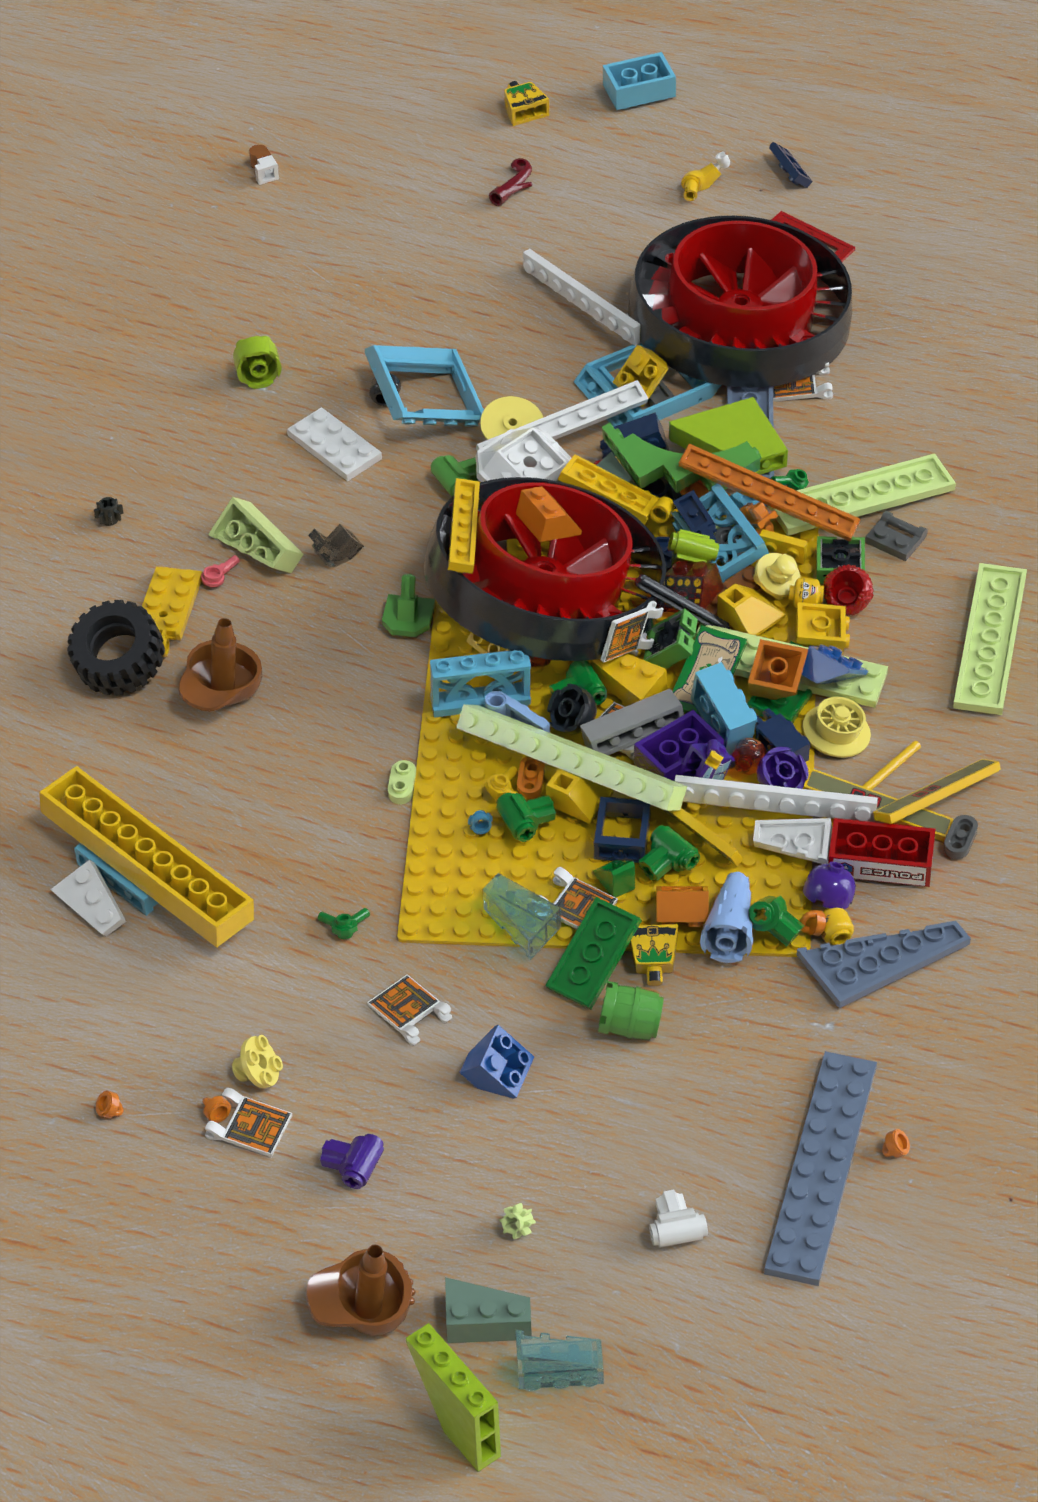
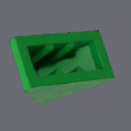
[593,860,635,898]

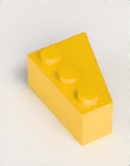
[591,653,667,706]

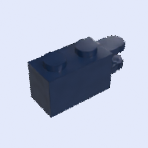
[600,412,666,459]
[755,708,810,762]

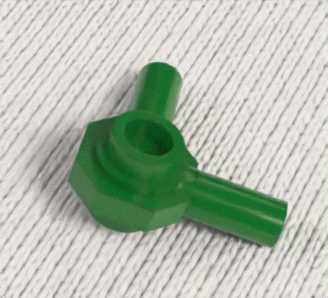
[771,469,809,491]
[318,908,370,939]

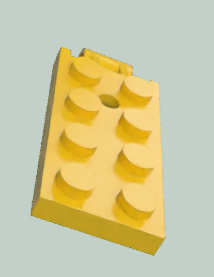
[558,454,675,525]
[142,567,202,657]

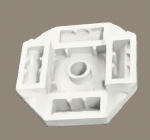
[475,427,571,482]

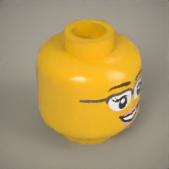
[789,578,824,607]

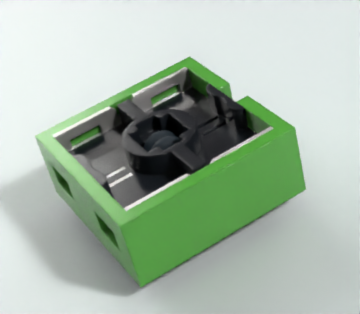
[816,536,865,584]
[644,608,698,669]

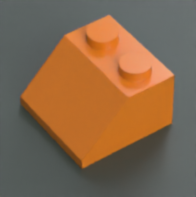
[516,487,582,542]
[748,639,808,700]
[656,886,709,927]

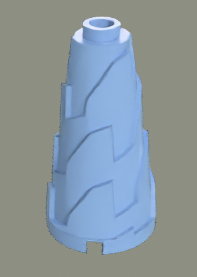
[700,872,753,963]

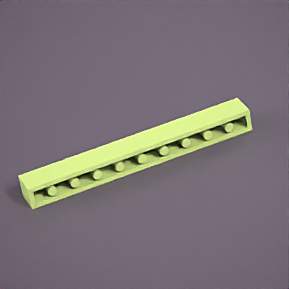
[456,704,687,811]

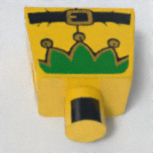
[504,81,550,126]
[630,924,678,986]

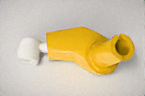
[681,151,730,201]

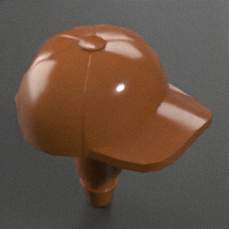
[179,618,262,712]
[306,1245,416,1336]

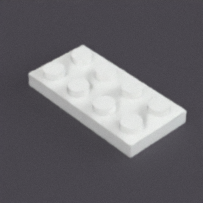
[287,407,382,481]

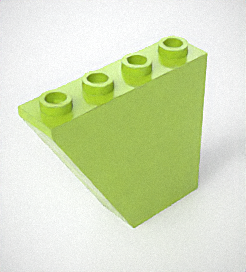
[669,397,788,475]
[405,1323,501,1472]

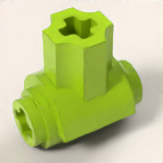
[668,529,719,575]

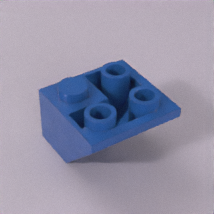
[802,644,868,684]
[460,1025,534,1099]

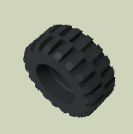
[67,600,165,696]

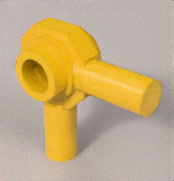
[485,766,527,801]

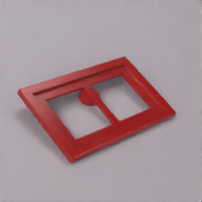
[771,211,856,279]

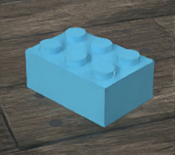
[603,52,676,110]
[691,662,757,754]

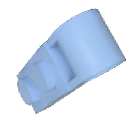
[485,691,550,733]

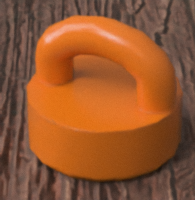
[800,910,826,936]
[96,1090,124,1118]
[202,1096,231,1123]
[882,1129,910,1158]

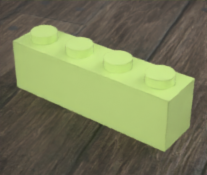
[208,497,304,573]

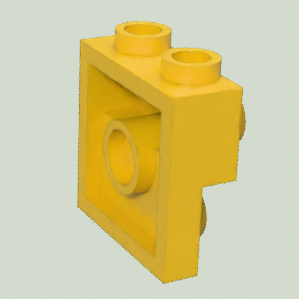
[796,602,850,655]

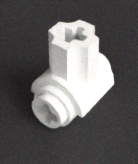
[649,1190,708,1248]

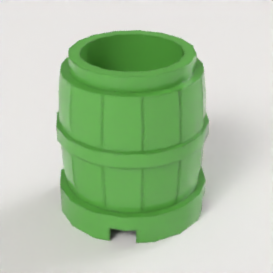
[598,981,664,1040]

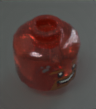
[732,738,766,775]

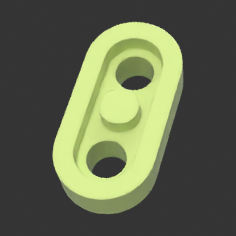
[388,760,416,804]

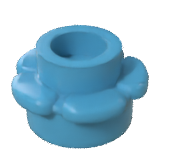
[468,810,493,834]

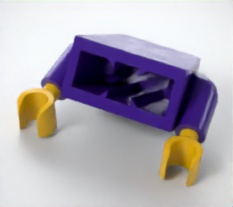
[678,739,735,818]

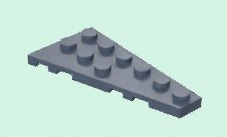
[797,921,971,1008]

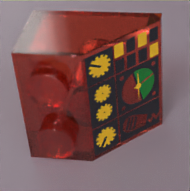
[660,561,724,613]

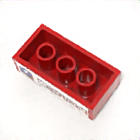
[828,818,936,887]

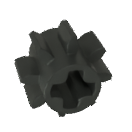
[94,497,124,526]

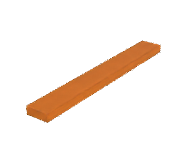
[679,444,861,541]

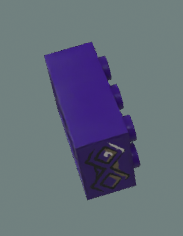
[634,710,724,781]

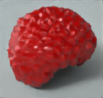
[824,564,874,616]

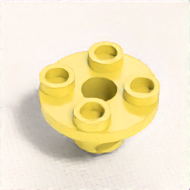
[753,553,801,600]
[232,1035,283,1089]

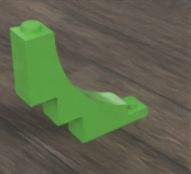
[602,422,761,493]

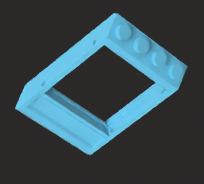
[574,343,721,427]
[365,345,484,427]

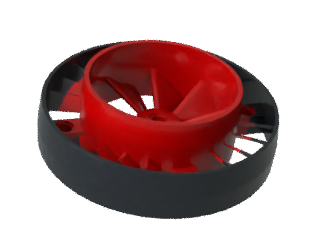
[628,215,852,388]
[424,477,666,661]

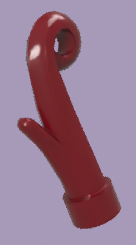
[489,158,533,206]

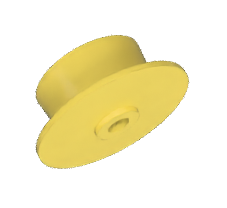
[480,396,543,440]
[802,697,871,758]

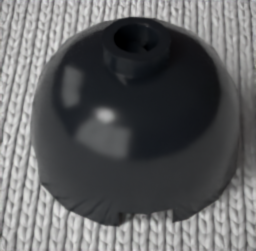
[547,683,597,734]

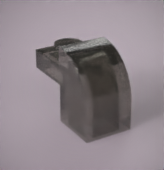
[308,524,364,567]

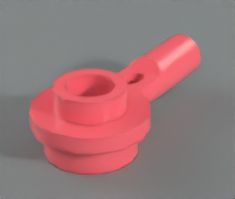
[201,555,240,587]

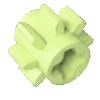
[499,1203,536,1239]

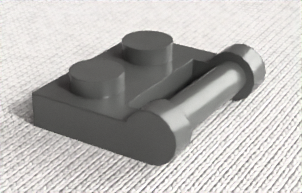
[865,511,928,561]

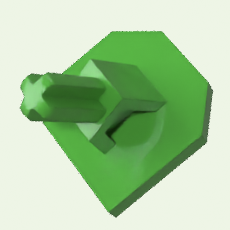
[382,574,436,637]

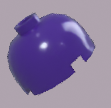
[756,747,809,789]
[803,862,856,909]

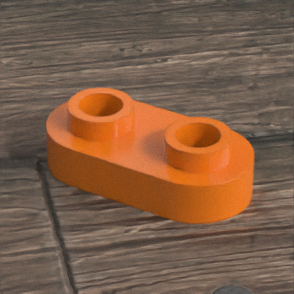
[517,756,545,799]

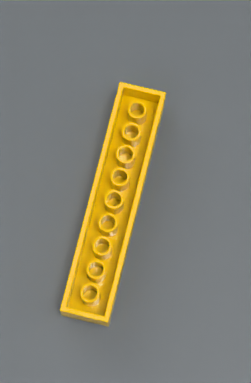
[39,766,254,948]

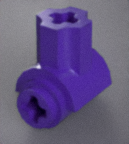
[320,1134,384,1189]

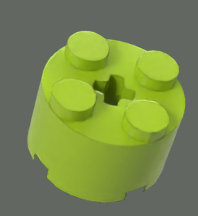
[233,336,282,389]

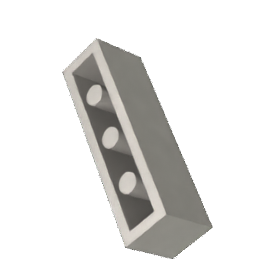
[580,689,684,755]

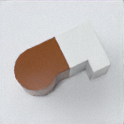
[249,144,279,185]

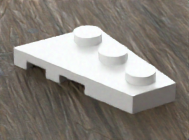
[753,818,832,864]
[50,860,126,936]

